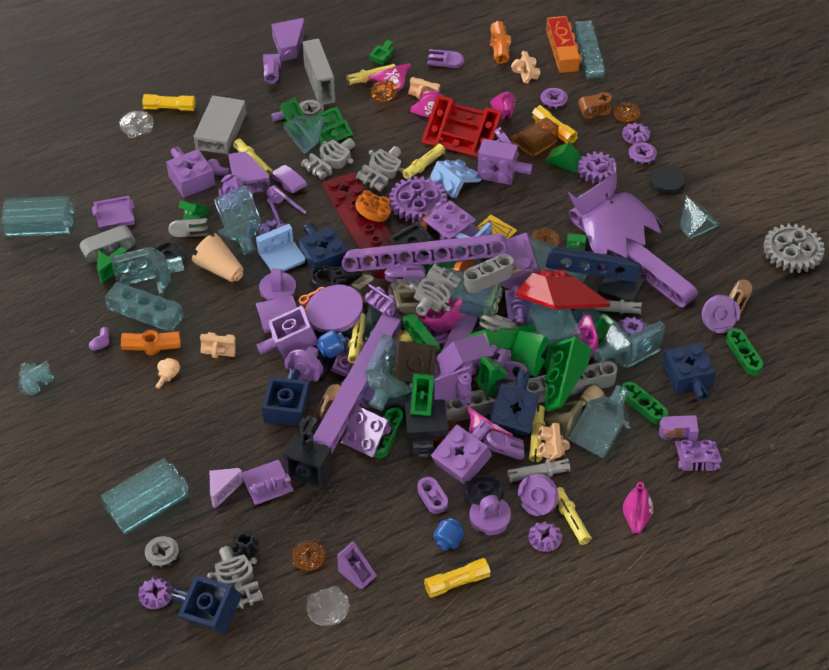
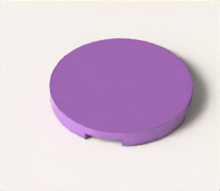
[306,285,364,333]

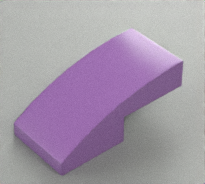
[271,165,307,193]

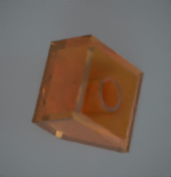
[509,117,559,157]

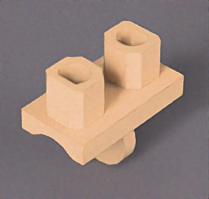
[511,51,540,83]
[408,77,440,99]
[200,332,236,358]
[537,423,570,462]

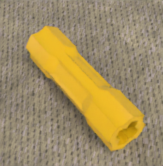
[142,94,196,111]
[532,105,578,144]
[424,558,490,598]

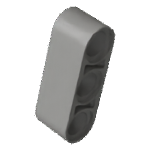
[79,225,136,262]
[463,254,513,294]

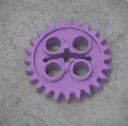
[389,176,447,223]

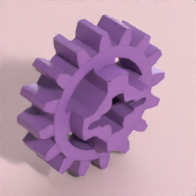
[578,151,617,184]

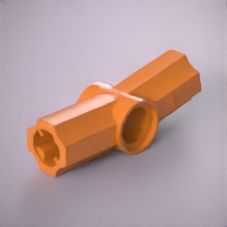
[490,21,511,64]
[121,330,181,355]

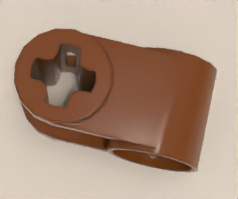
[578,92,612,119]

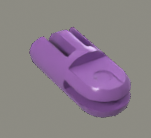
[427,49,464,68]
[385,265,426,284]
[483,431,524,460]

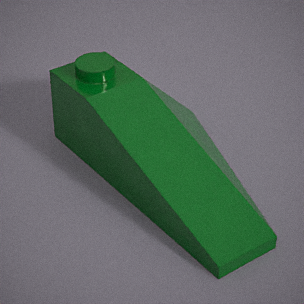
[466,325,538,376]
[544,337,592,411]

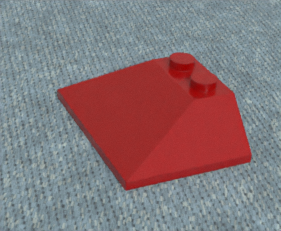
[421,95,502,158]
[515,269,611,310]

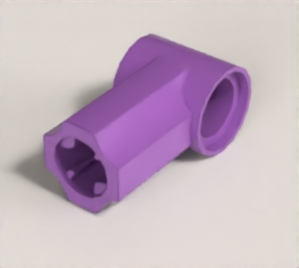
[263,54,281,84]

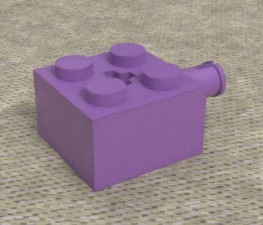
[478,139,533,185]
[166,146,215,198]
[256,305,319,360]
[435,334,499,376]
[431,419,492,484]

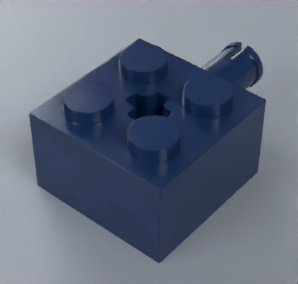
[299,223,349,277]
[663,342,716,401]
[262,368,310,427]
[489,370,540,436]
[171,575,242,635]

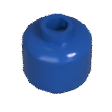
[316,330,347,359]
[433,518,465,551]

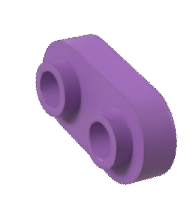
[417,477,448,514]

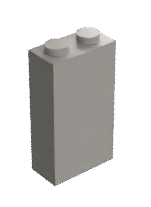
[303,38,335,105]
[194,96,246,154]

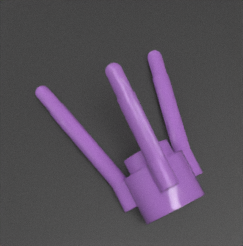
[266,185,307,221]

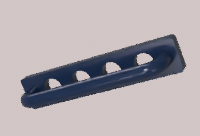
[545,247,640,282]

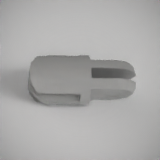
[168,218,209,238]
[480,314,517,332]

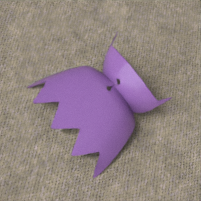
[568,160,664,269]

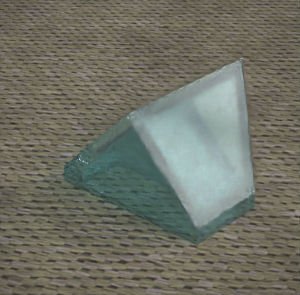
[283,116,325,154]
[679,195,720,239]

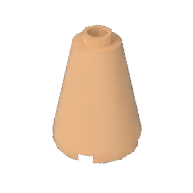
[192,233,244,282]

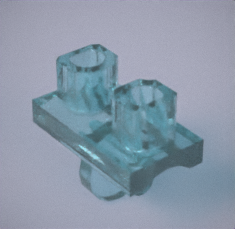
[18,360,54,396]

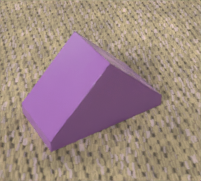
[337,542,377,589]

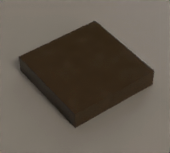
[393,341,437,384]

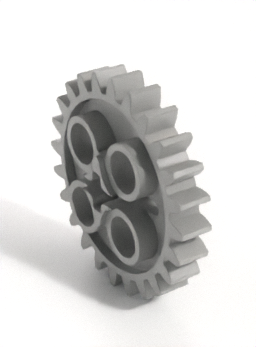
[763,223,825,273]

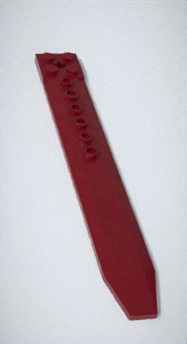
[322,172,450,351]

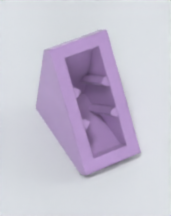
[210,468,244,509]

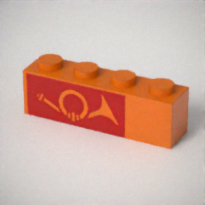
[546,16,582,73]

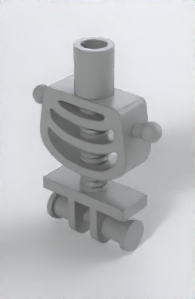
[301,138,355,180]
[356,146,405,192]
[410,263,461,316]
[207,546,263,609]

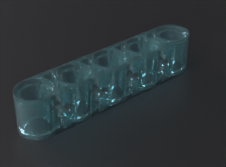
[574,20,605,79]

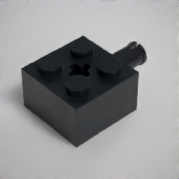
[283,431,333,490]

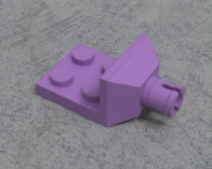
[494,233,541,290]

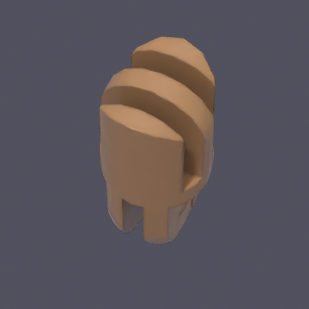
[729,279,753,315]
[313,384,341,421]

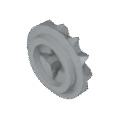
[299,100,324,119]
[145,536,179,568]

